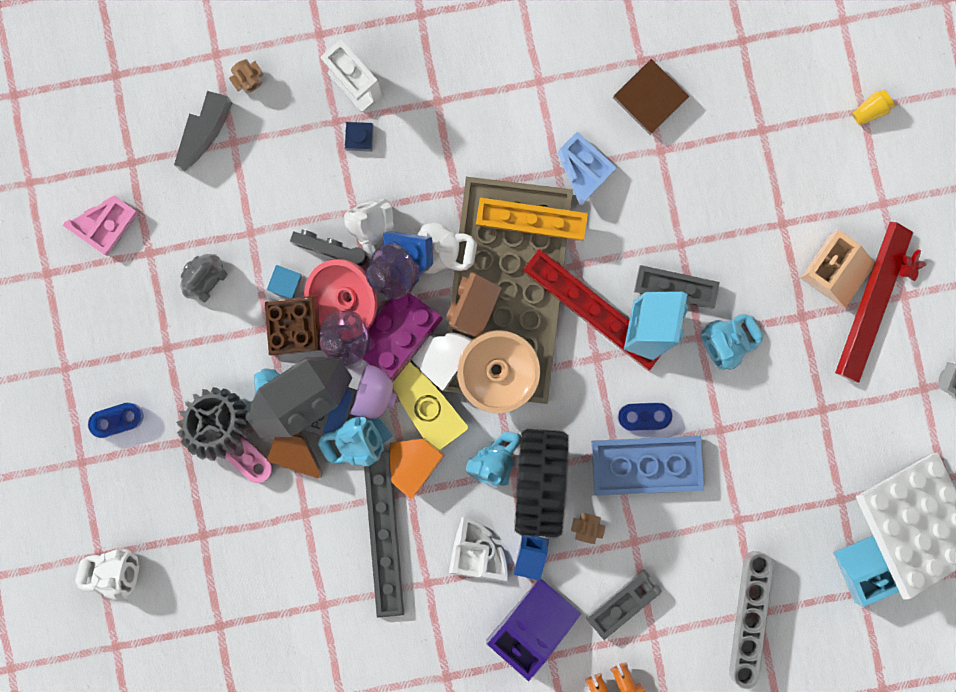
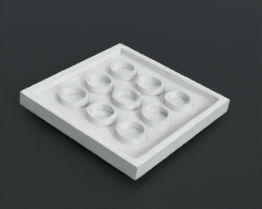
[855,452,956,599]

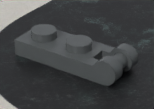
[290,229,367,266]
[586,569,662,640]

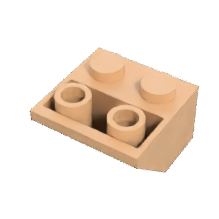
[800,230,875,309]

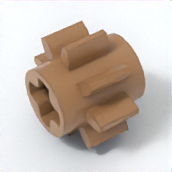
[229,59,264,93]
[571,512,606,544]

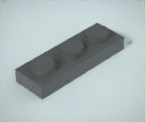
[634,265,720,309]

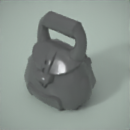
[180,254,228,303]

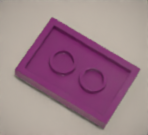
[350,288,443,382]

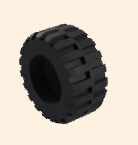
[514,429,569,538]

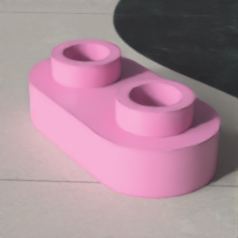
[226,437,273,483]

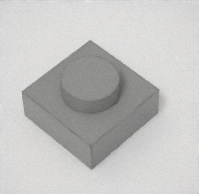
[938,362,956,397]

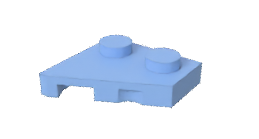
[558,132,617,205]

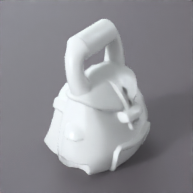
[344,198,394,263]
[418,222,477,274]
[75,549,140,601]

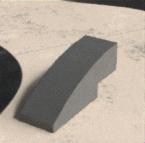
[174,91,233,171]

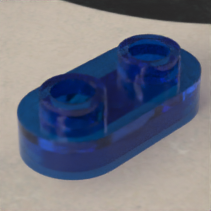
[88,403,144,438]
[617,403,673,431]

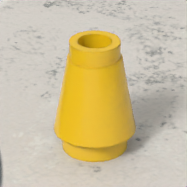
[852,89,895,126]

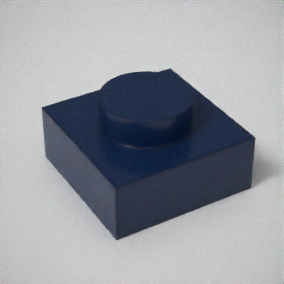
[345,122,373,151]

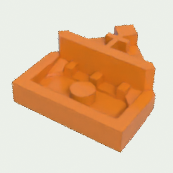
[390,438,445,499]

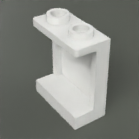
[320,39,382,112]

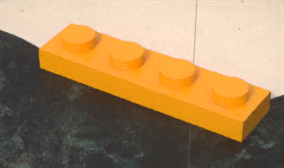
[476,197,588,241]

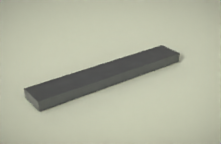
[364,451,404,618]

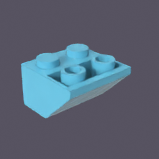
[624,292,688,360]
[833,535,899,607]

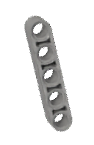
[729,551,773,689]

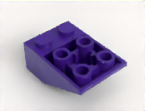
[486,579,581,682]

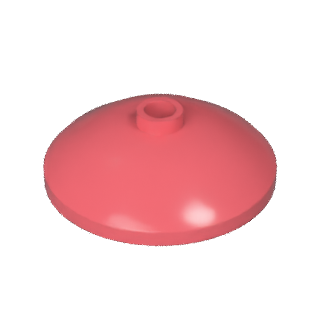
[304,259,377,340]

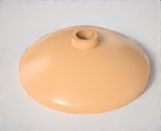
[457,330,540,413]

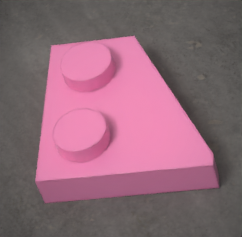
[63,196,139,256]

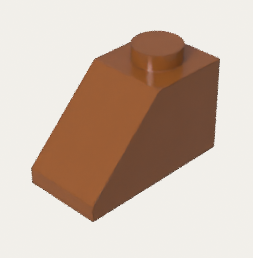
[267,431,323,479]

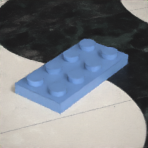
[591,436,704,495]

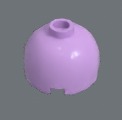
[349,364,397,420]

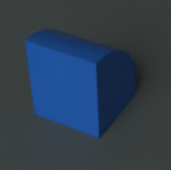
[514,535,549,581]

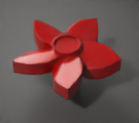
[899,249,926,281]

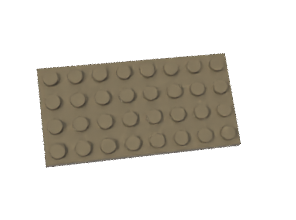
[440,176,573,404]

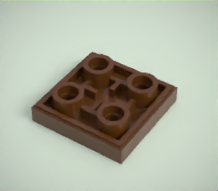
[613,59,689,135]
[265,296,322,356]

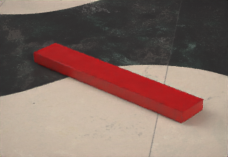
[835,222,914,383]
[522,249,661,371]

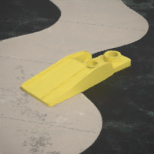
[393,361,468,450]

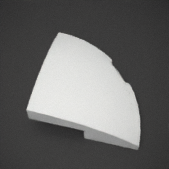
[412,333,472,390]
[449,517,507,581]

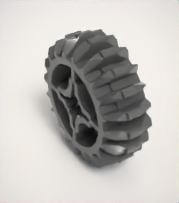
[177,387,251,461]

